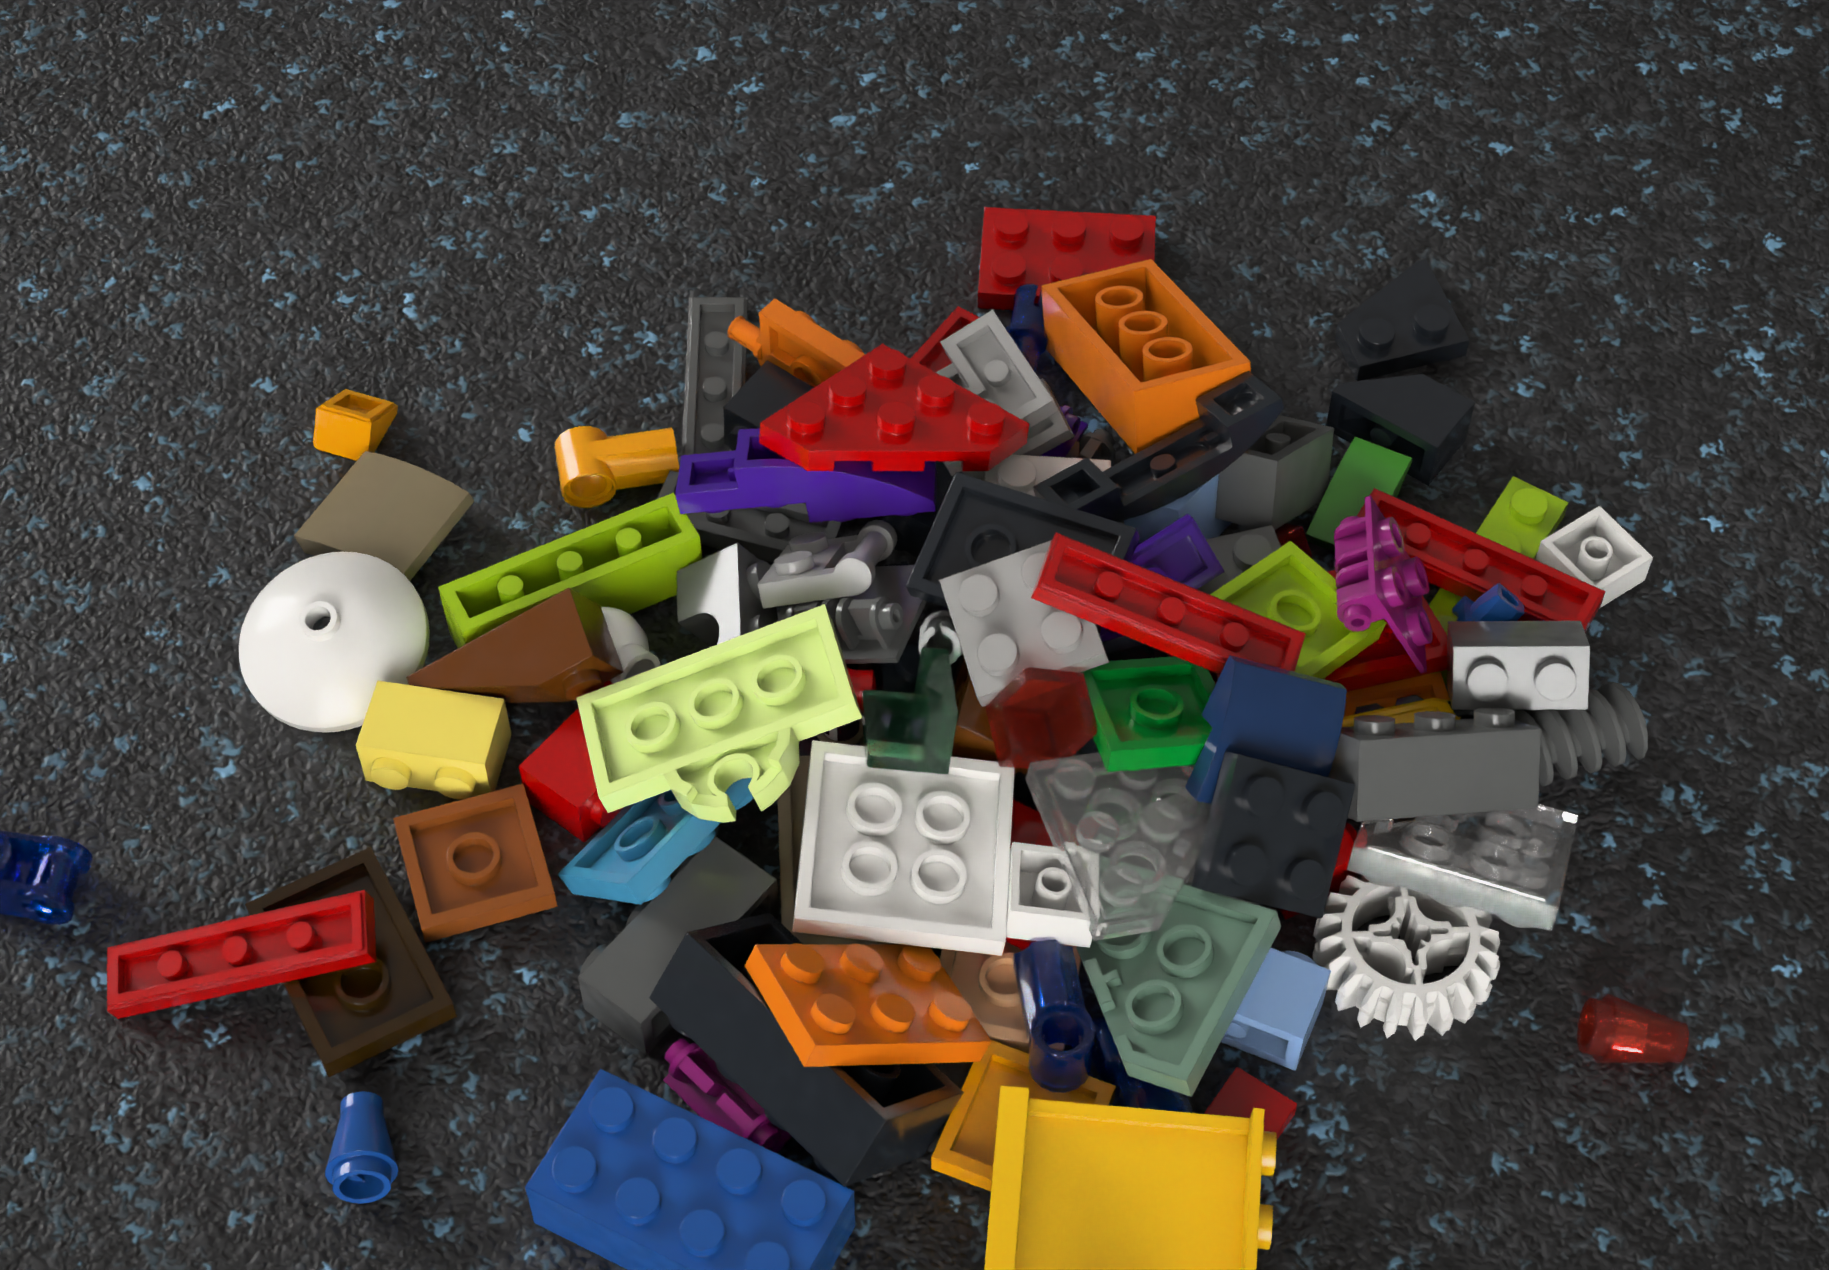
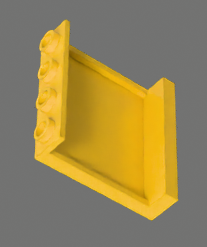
[984,1085,1277,1270]

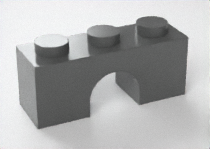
[677,542,778,647]

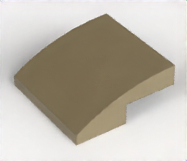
[294,451,474,581]

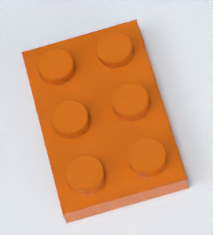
[745,943,992,1067]

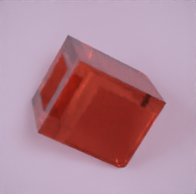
[985,667,1097,771]

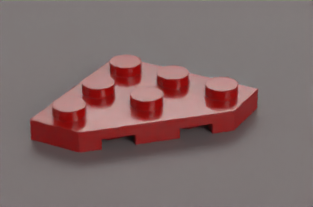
[759,343,1029,471]

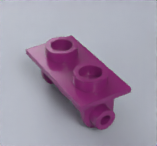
[663,1038,792,1153]

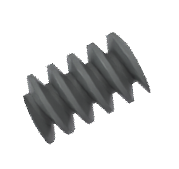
[1513,682,1648,787]

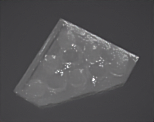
[1025,752,1212,941]
[1347,804,1578,931]

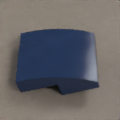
[1185,655,1347,804]

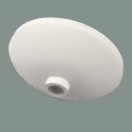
[239,552,430,733]

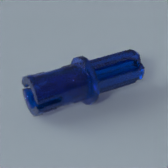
[1005,284,1048,373]

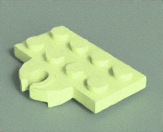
[576,604,862,823]

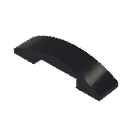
[1033,371,1284,522]

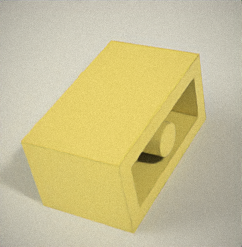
[355,680,512,799]

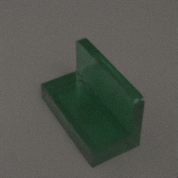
[861,647,958,774]

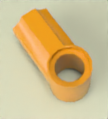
[554,426,679,508]

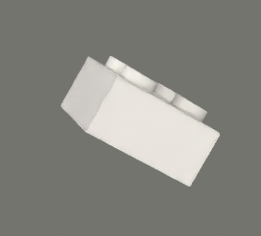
[1536,506,1653,608]
[1006,842,1098,948]

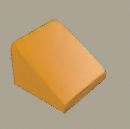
[313,389,398,461]

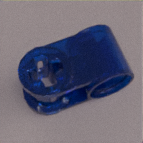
[0,830,93,925]

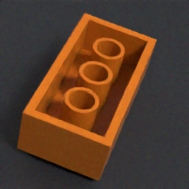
[1041,259,1251,454]

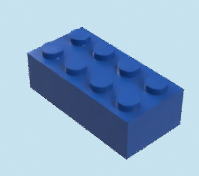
[525,1069,855,1270]

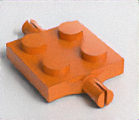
[727,298,865,387]

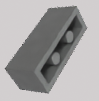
[1328,708,1541,822]
[578,836,779,1055]

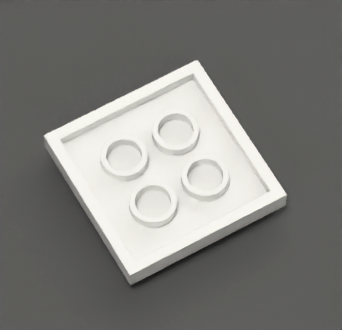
[792,740,1015,956]

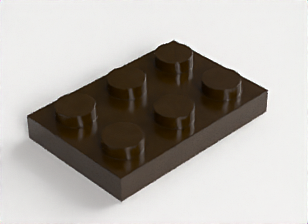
[245,847,457,1078]

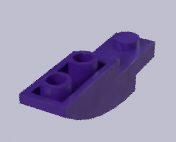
[675,428,937,523]

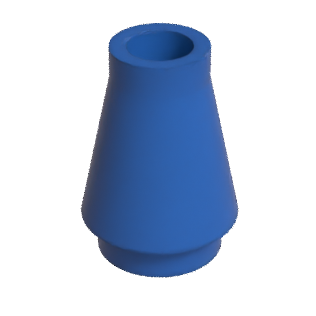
[325,1091,398,1204]

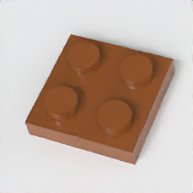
[393,784,558,943]

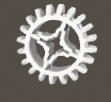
[1313,858,1500,1041]

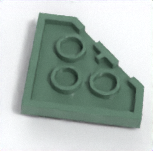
[1076,859,1281,1097]

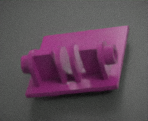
[1334,495,1433,673]

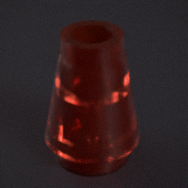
[1577,994,1689,1064]

